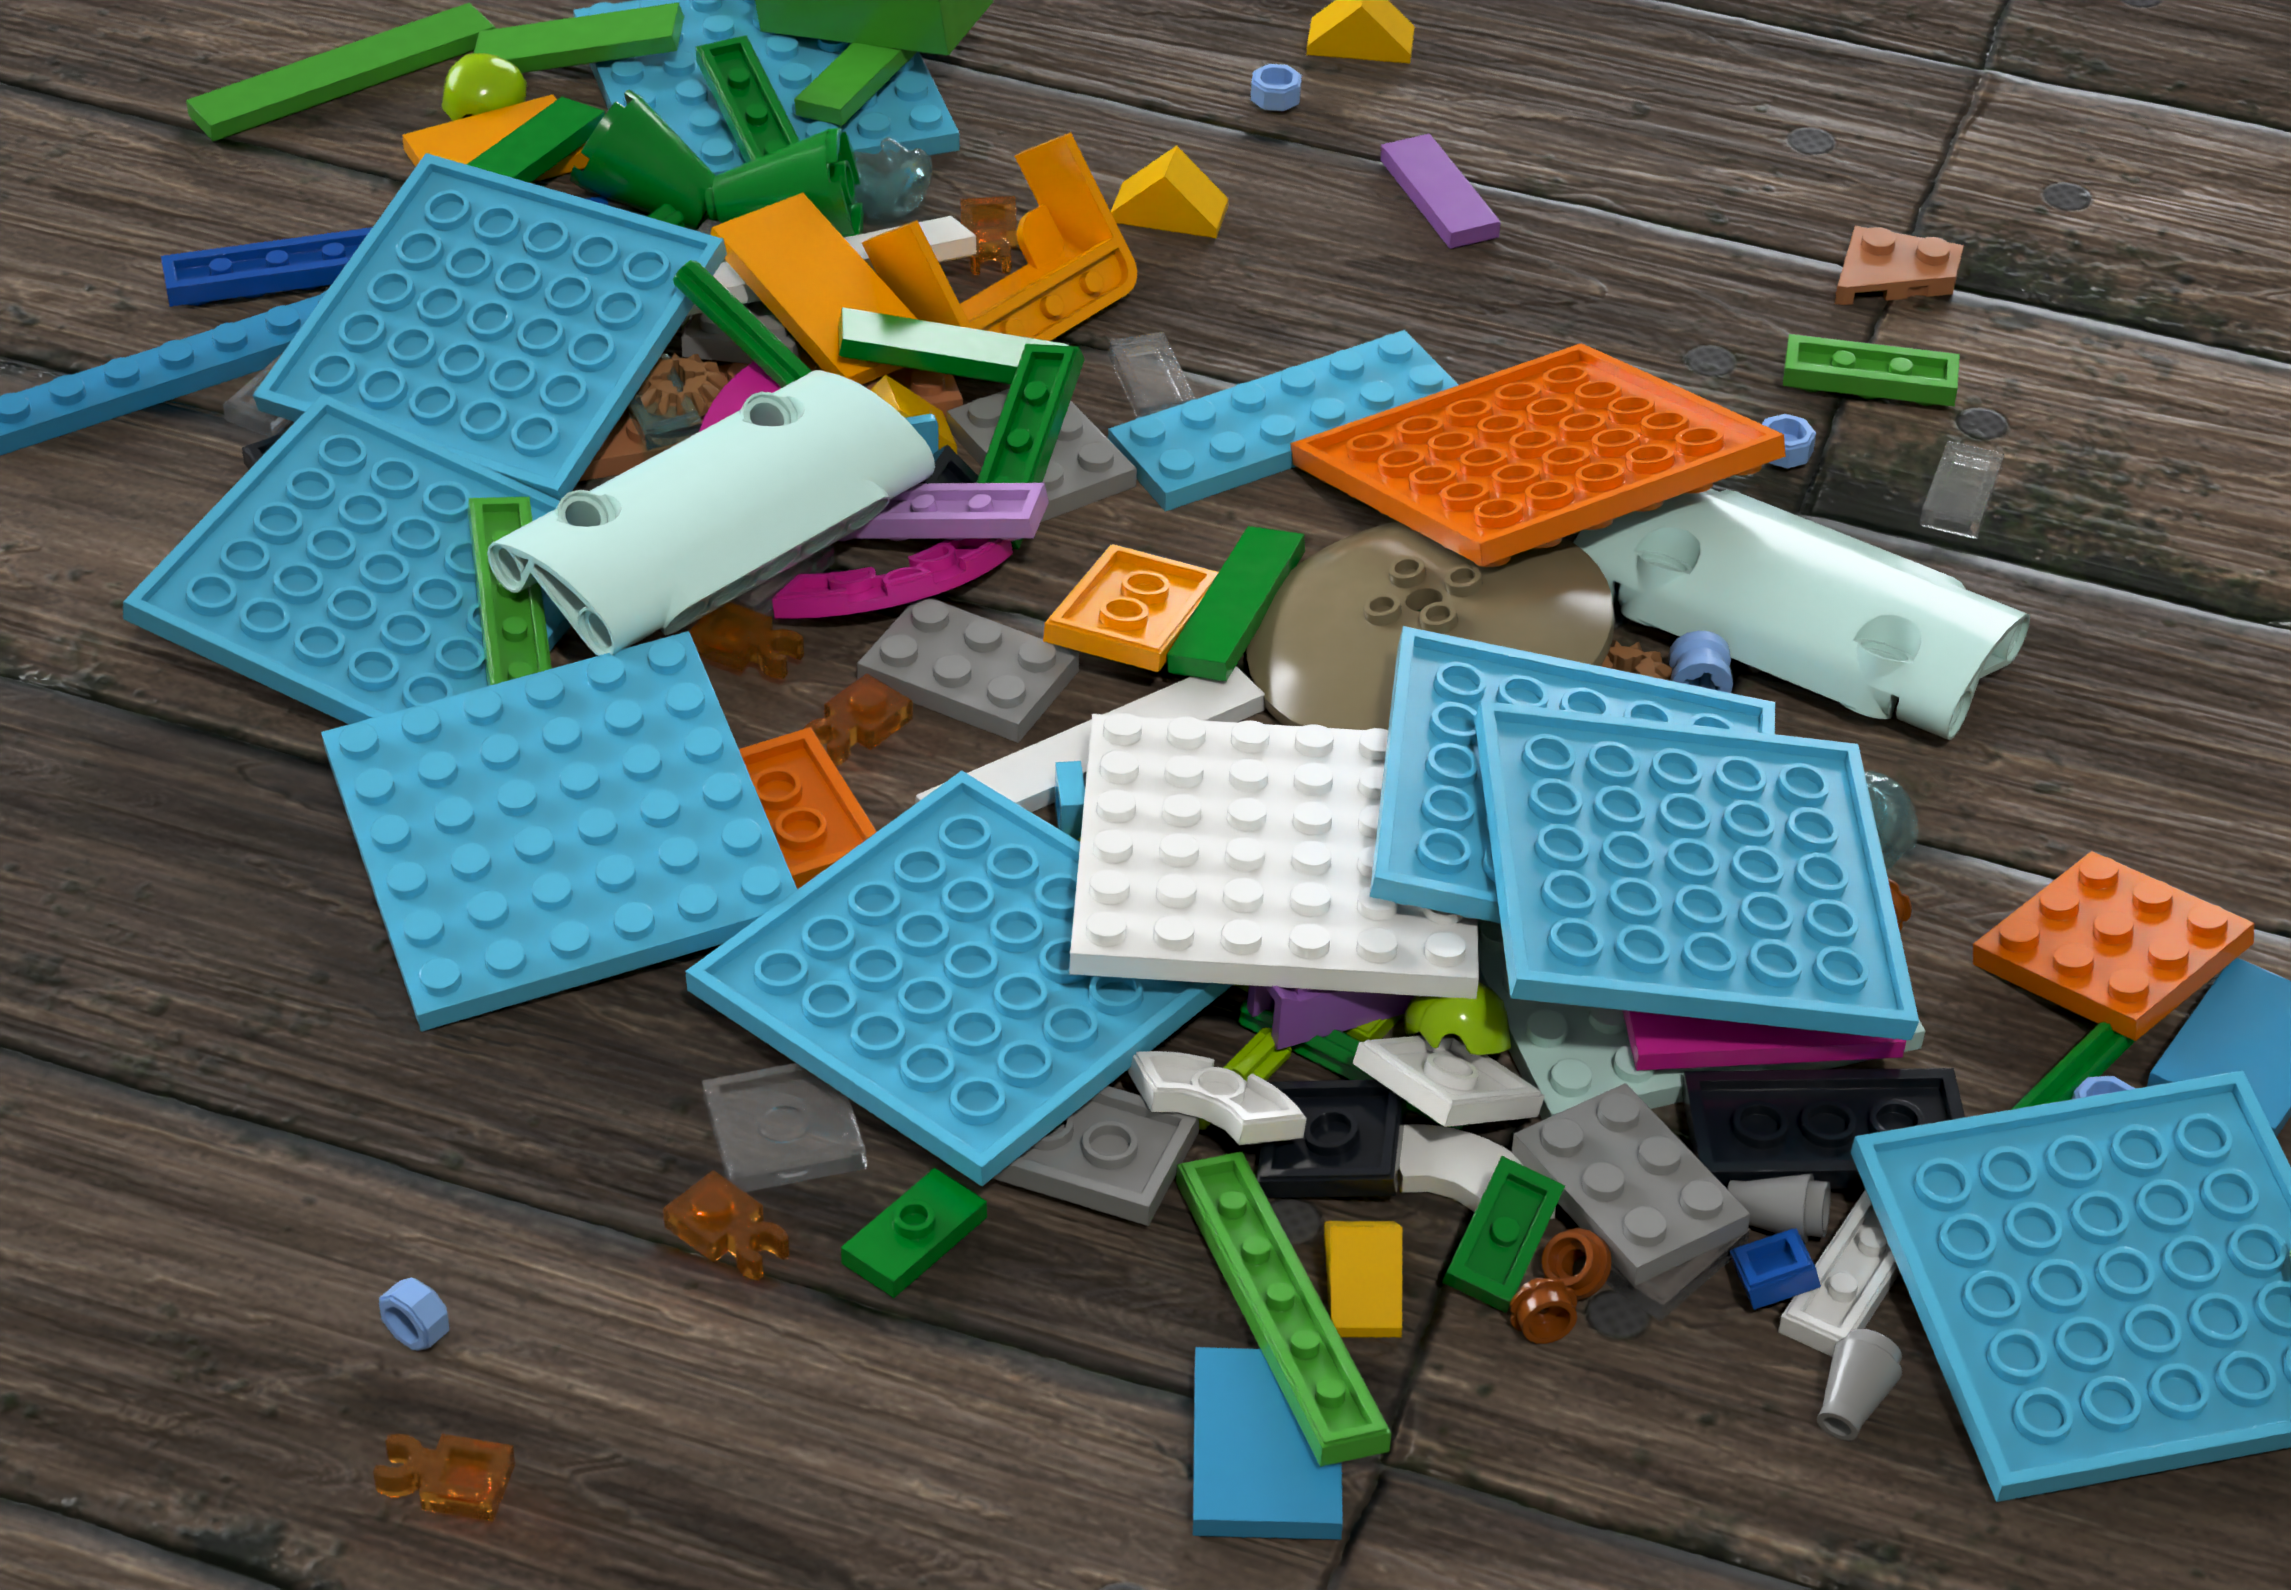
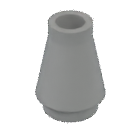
[1727,1173,1831,1243]
[1817,1329,1902,1440]

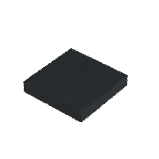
[1257,1079,1407,1198]

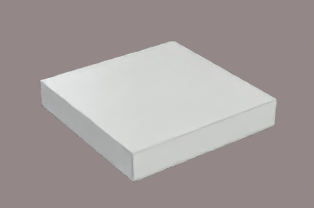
[1353,1034,1545,1127]

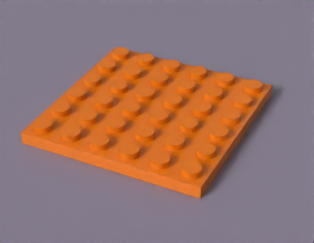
[1290,343,1786,567]

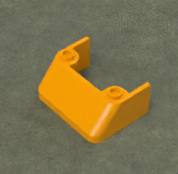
[862,132,1137,341]

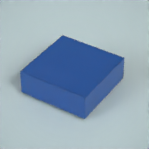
[1730,1228,1821,1310]

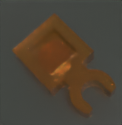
[960,196,1018,275]
[689,602,804,679]
[804,673,913,766]
[663,1170,789,1281]
[373,1433,515,1522]

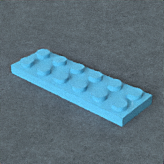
[1108,330,1459,512]

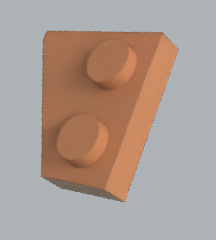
[1835,226,1964,305]

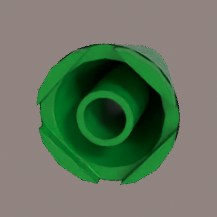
[570,90,718,231]
[705,128,864,238]

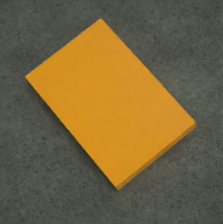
[402,94,589,183]
[1043,544,1219,672]

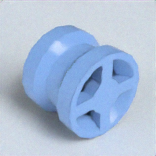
[1668,631,1733,693]

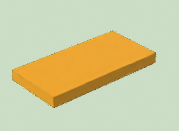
[710,193,917,385]

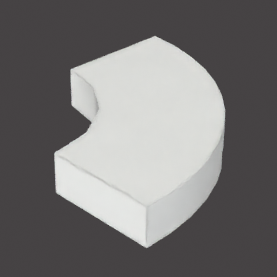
[1128,1051,1307,1145]
[1398,1124,1556,1219]

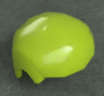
[442,53,527,121]
[1404,982,1511,1055]

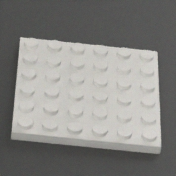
[1069,713,1479,999]

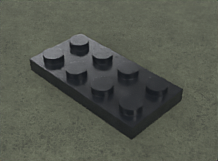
[1682,1068,1965,1189]

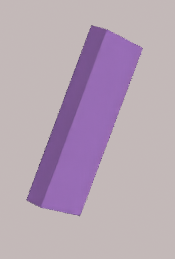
[1380,134,1500,249]

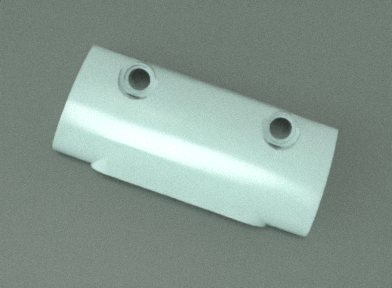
[487,370,935,656]
[1573,489,2030,740]

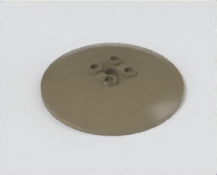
[1247,521,1615,730]

